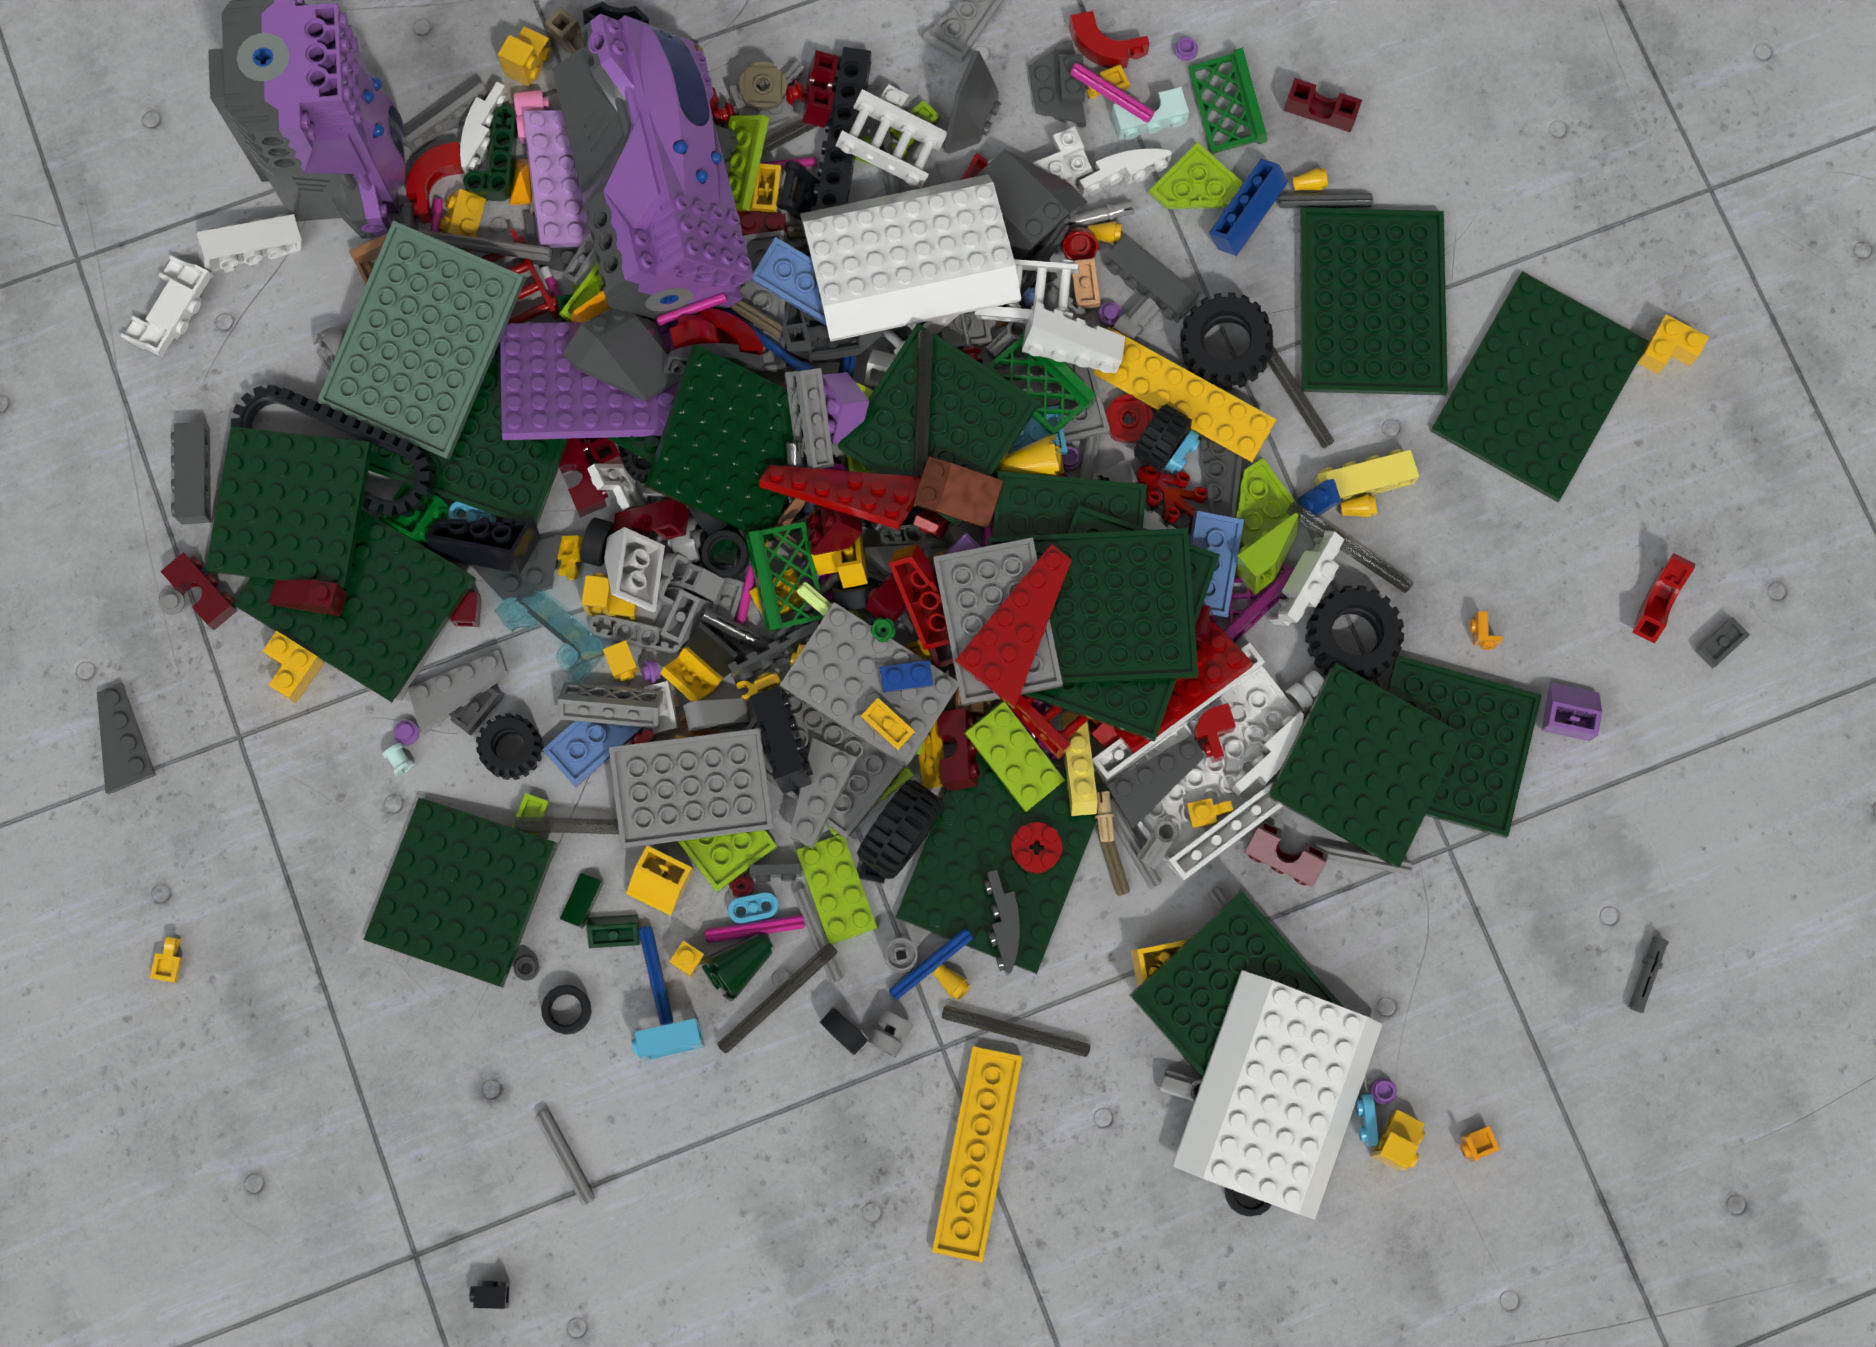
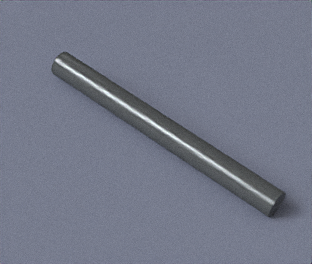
[770,572,841,641]

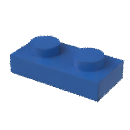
[1298,479,1342,521]
[879,660,933,693]

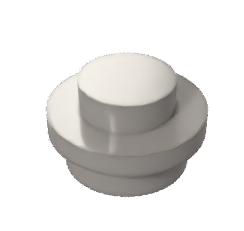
[159,590,185,615]

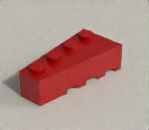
[888,544,950,650]

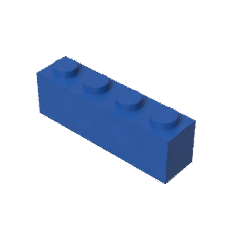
[1209,159,1288,256]

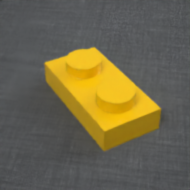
[860,698,915,751]

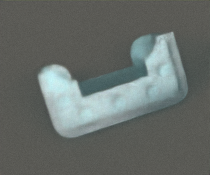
[495,591,605,683]

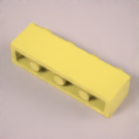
[1314,449,1419,504]
[1060,712,1098,816]

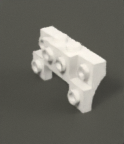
[987,127,1093,185]
[121,255,212,357]
[1268,531,1344,626]

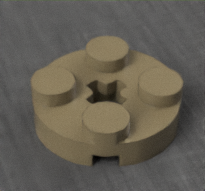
[739,61,787,111]

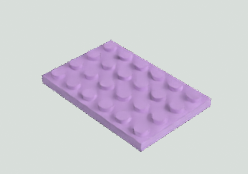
[522,110,591,248]

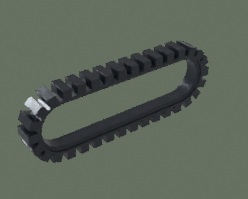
[230,385,437,519]

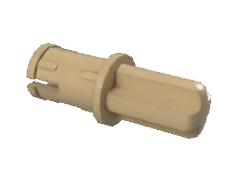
[1095,791,1115,842]

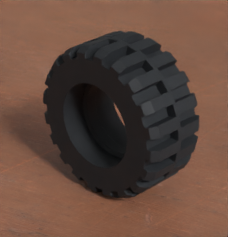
[1180,292,1273,390]
[1305,585,1405,681]
[857,780,945,879]

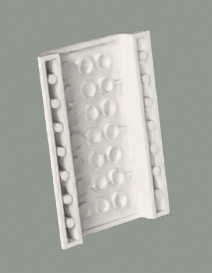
[800,174,1021,342]
[1092,643,1305,880]
[1172,970,1383,1220]

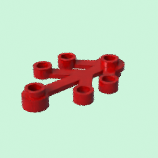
[1137,465,1208,528]

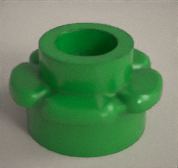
[871,618,896,642]

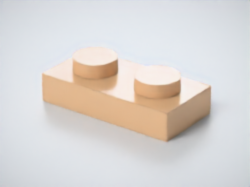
[1071,259,1101,309]

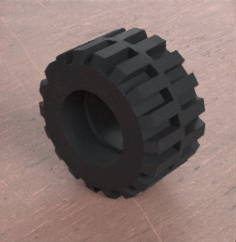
[1134,404,1192,471]
[476,713,543,780]

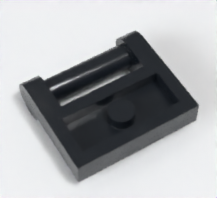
[776,161,820,222]

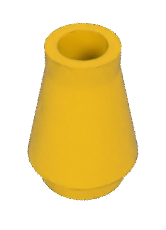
[1292,167,1328,191]
[1088,221,1123,245]
[1341,494,1377,518]
[933,964,971,1001]

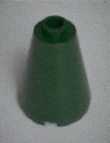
[701,934,773,1001]

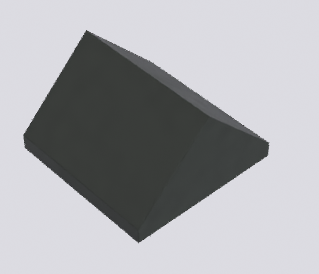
[688,622,746,678]

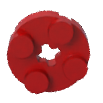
[1105,394,1153,444]
[1011,822,1062,874]

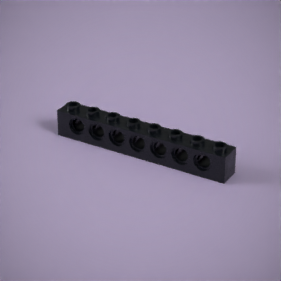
[811,47,872,211]

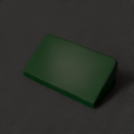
[560,873,604,929]
[587,915,640,948]

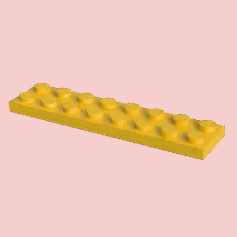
[1093,327,1277,463]
[932,1046,1023,1263]

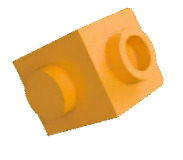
[1469,611,1503,650]
[1459,1126,1500,1162]

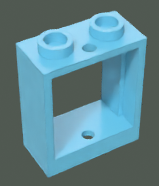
[631,1018,705,1061]

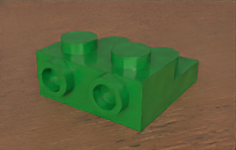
[379,483,449,546]

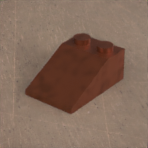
[914,456,1004,529]

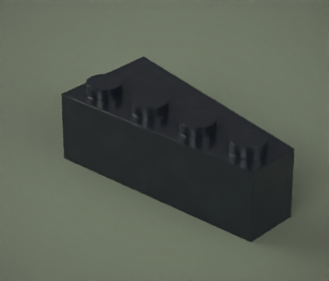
[425,518,541,574]
[750,686,814,794]

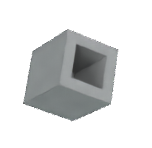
[679,563,725,602]

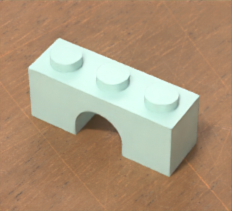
[1111,87,1189,139]

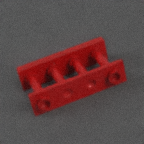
[467,229,559,323]
[999,695,1099,759]

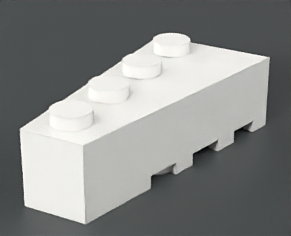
[197,214,301,277]
[1022,301,1125,374]

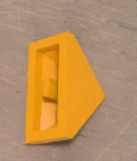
[510,159,532,206]
[570,290,610,323]

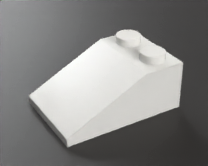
[604,527,665,612]

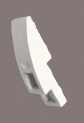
[460,82,509,175]
[1078,149,1172,197]
[1232,711,1304,797]

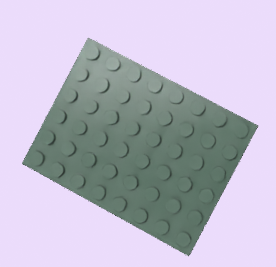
[317,221,526,460]

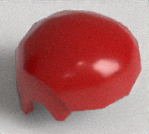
[1062,227,1099,261]

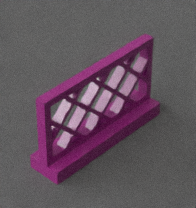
[1213,563,1295,643]

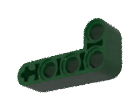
[463,105,518,201]

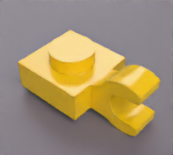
[1086,65,1131,99]
[557,535,584,580]
[736,672,781,701]
[1187,798,1233,829]
[150,937,183,983]

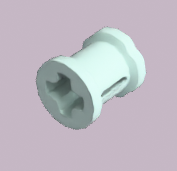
[382,743,415,776]

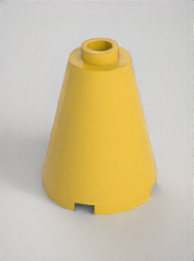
[996,434,1064,476]

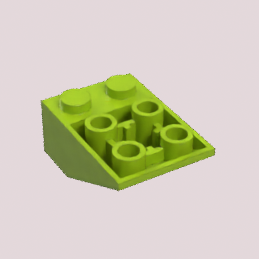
[1237,512,1299,595]

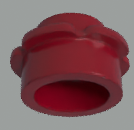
[729,873,754,898]

